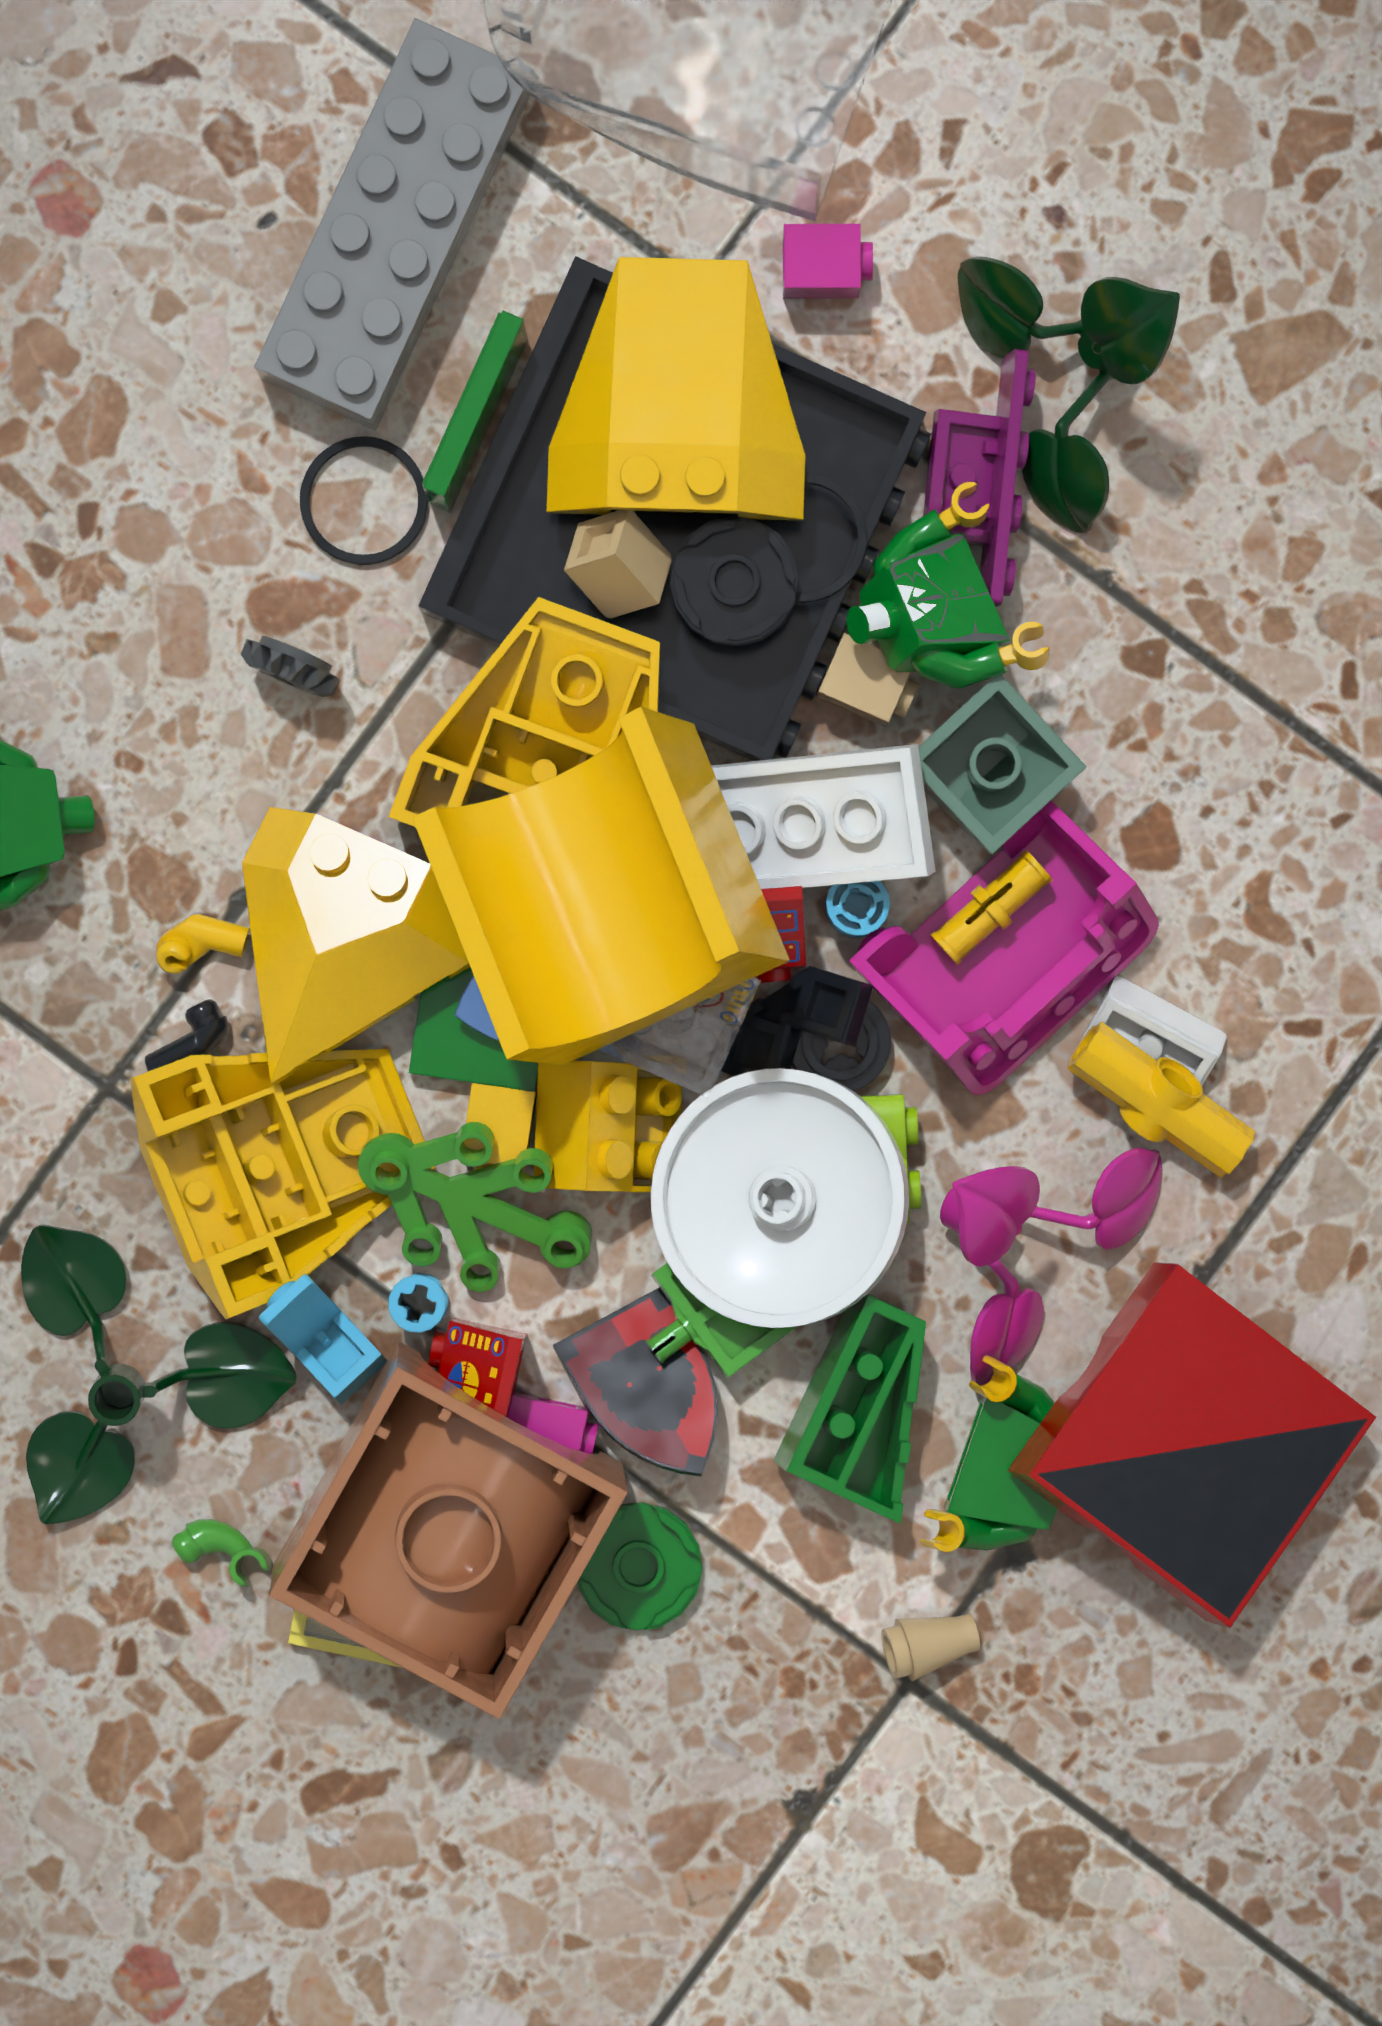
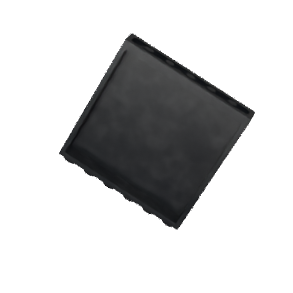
[418,256,932,761]

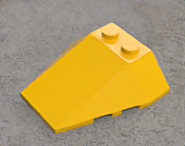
[546,257,806,521]
[130,1049,435,1320]

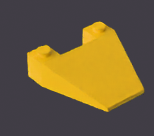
[388,597,660,827]

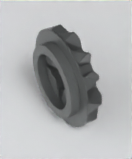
[241,636,341,697]

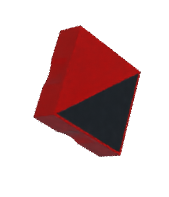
[1007,1262,1376,1628]

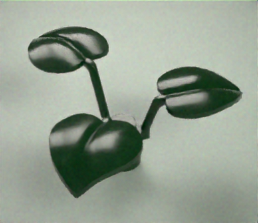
[958,256,1180,533]
[21,1224,297,1524]

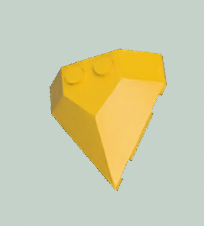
[242,807,470,1086]

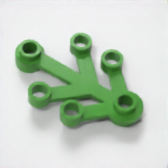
[358,1122,592,1292]

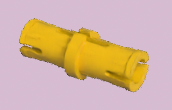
[930,850,1053,965]

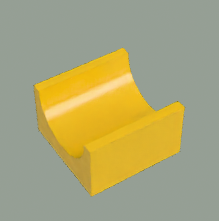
[412,707,790,1065]

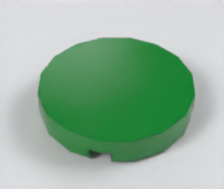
[577,1502,702,1630]

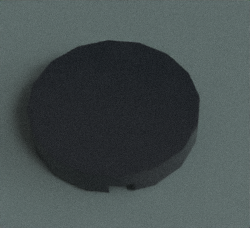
[670,516,799,646]

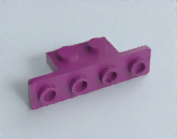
[923,349,1036,607]

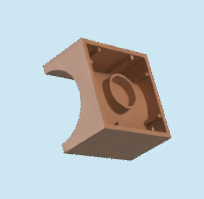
[269,1341,628,1720]

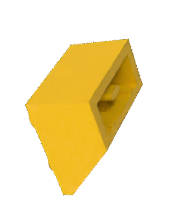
[534,1061,683,1193]

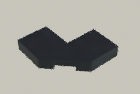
[721,966,873,1076]

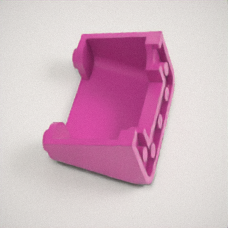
[849,800,1159,1096]

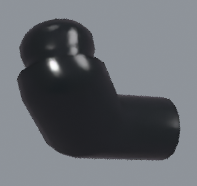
[145,999,228,1071]

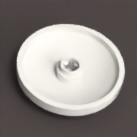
[651,1068,909,1328]

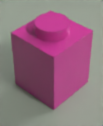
[783,224,873,299]

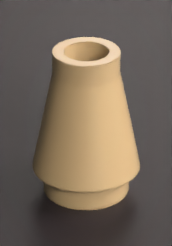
[881,1613,980,1681]

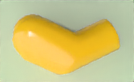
[156,914,250,974]

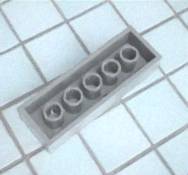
[254,18,534,431]

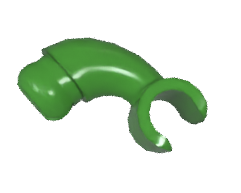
[172,1519,272,1587]

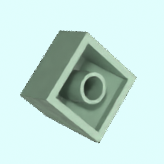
[919,675,1087,855]

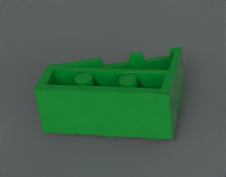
[773,1293,926,1524]

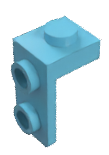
[259,1274,387,1405]

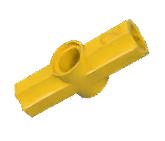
[1066,1021,1255,1178]

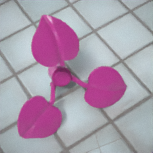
[940,1148,1162,1386]

